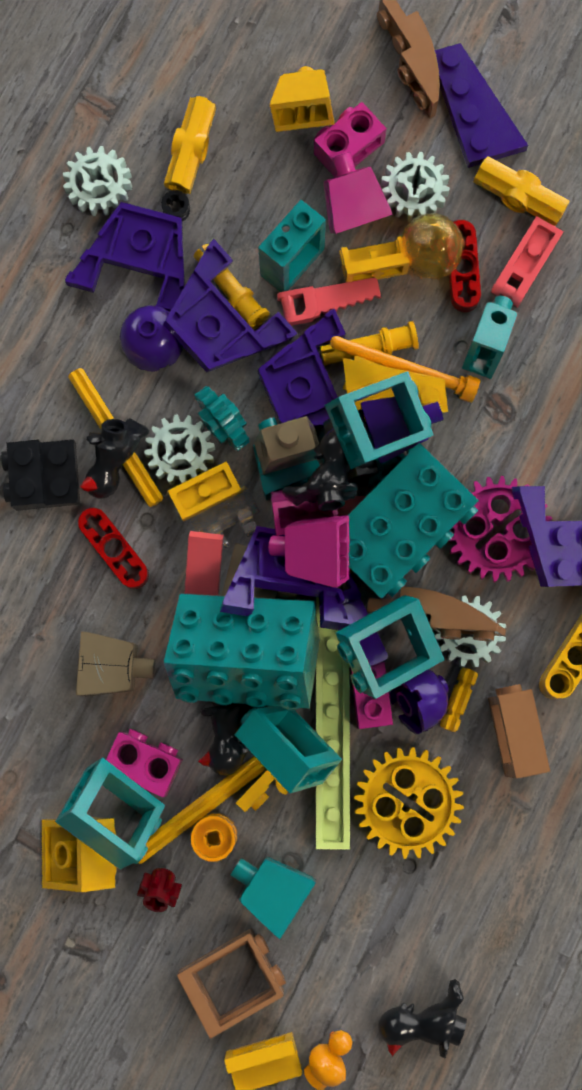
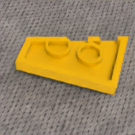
[343,358,448,422]

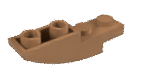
[377,0,440,118]
[367,586,506,641]

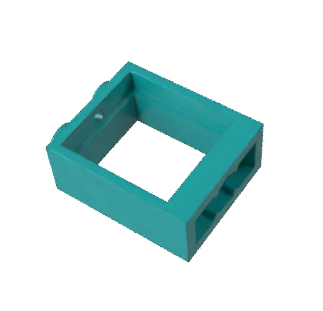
[258,200,326,292]
[325,371,434,469]
[336,595,445,699]
[235,706,342,794]
[55,757,165,869]

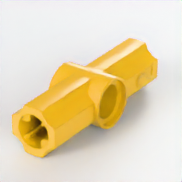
[164,96,216,194]
[473,156,570,227]

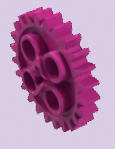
[448,476,552,583]

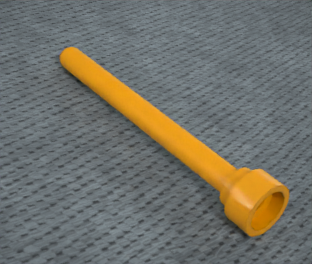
[330,336,480,403]

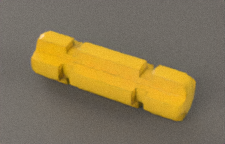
[440,667,478,732]

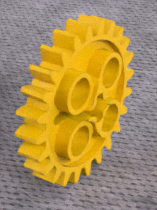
[354,747,464,859]

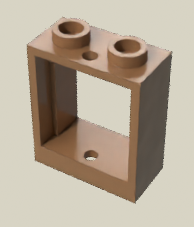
[488,684,551,779]
[177,928,286,1039]

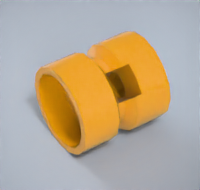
[191,813,237,862]

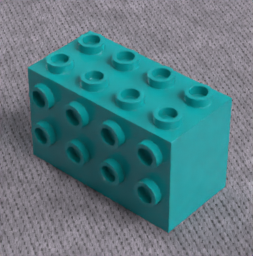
[349,442,479,599]
[164,594,320,710]

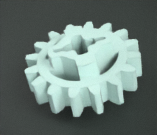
[63,146,132,216]
[381,152,450,222]
[144,414,215,485]
[434,595,506,668]

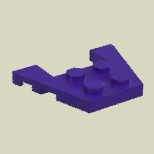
[65,202,185,312]
[163,239,297,373]
[258,309,367,429]
[512,486,582,587]
[220,526,354,630]

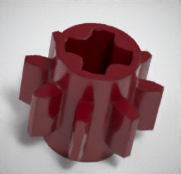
[137,868,182,912]

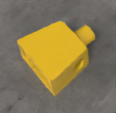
[270,66,335,132]

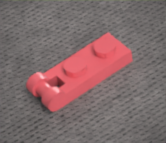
[491,216,564,308]

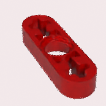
[446,220,481,312]
[78,508,149,589]

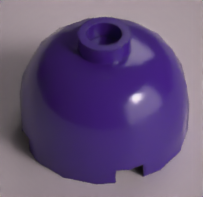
[120,305,183,372]
[389,669,449,734]

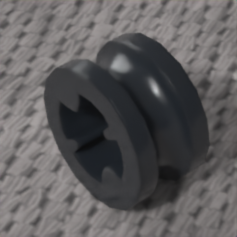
[161,190,190,221]

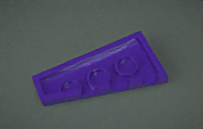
[435,43,529,168]

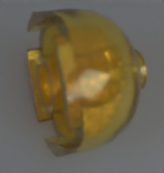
[401,213,465,280]

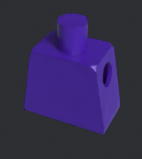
[361,397,444,464]

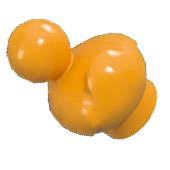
[304,1030,352,1090]

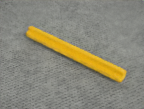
[69,368,163,507]
[138,756,266,864]

